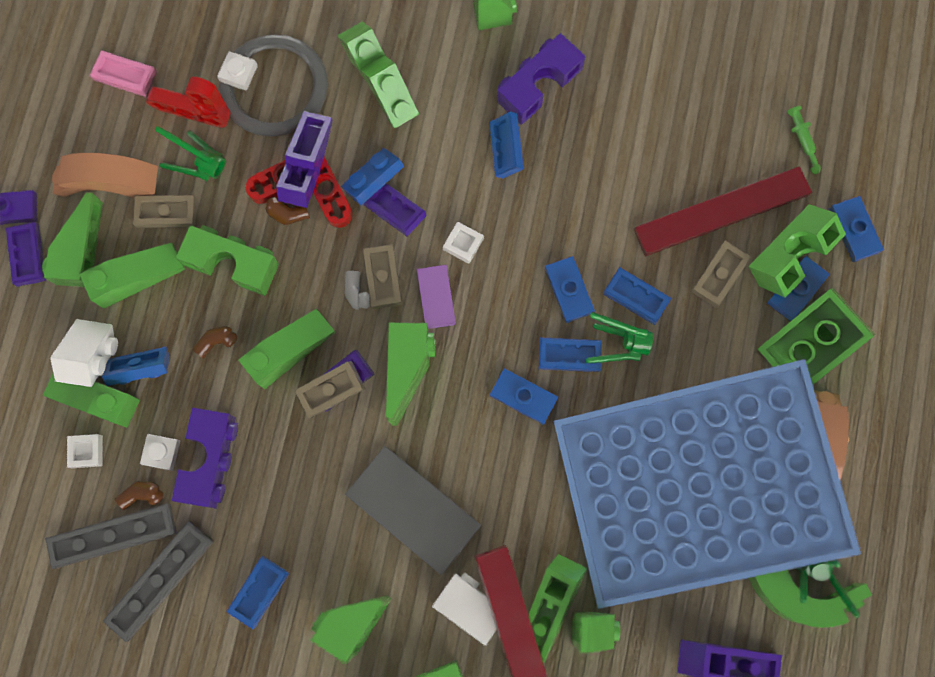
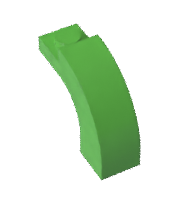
[748,570,872,628]

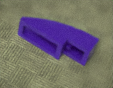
[276,111,332,208]

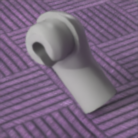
[345,271,370,310]

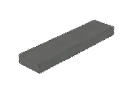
[45,503,177,569]
[103,521,214,642]

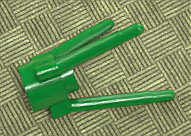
[155,126,226,181]
[586,312,653,363]
[797,559,860,618]

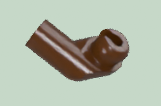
[266,197,310,225]
[192,326,237,359]
[115,481,164,510]

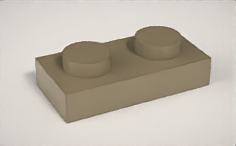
[133,195,197,228]
[691,241,751,308]
[363,244,402,309]
[295,361,366,418]

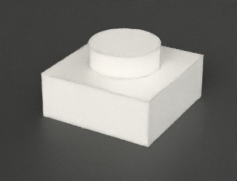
[217,51,258,91]
[443,222,484,264]
[67,434,103,468]
[140,434,181,471]

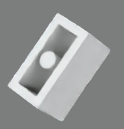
[50,319,118,387]
[432,572,497,646]

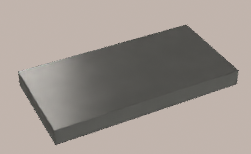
[345,446,482,575]

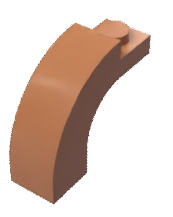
[52,153,158,199]
[814,390,849,480]

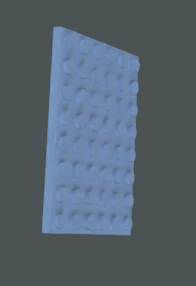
[554,359,861,609]

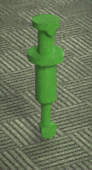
[787,105,821,174]

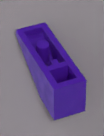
[677,639,782,677]

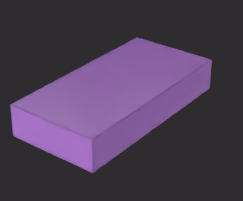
[417,265,456,329]

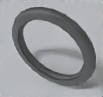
[219,34,328,137]

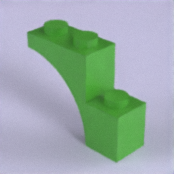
[337,22,419,129]

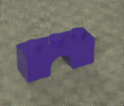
[497,33,585,125]
[171,408,238,509]

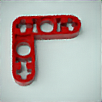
[146,77,231,128]
[245,157,352,228]

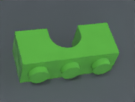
[748,204,846,298]
[176,225,279,296]

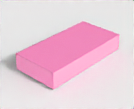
[90,51,157,97]

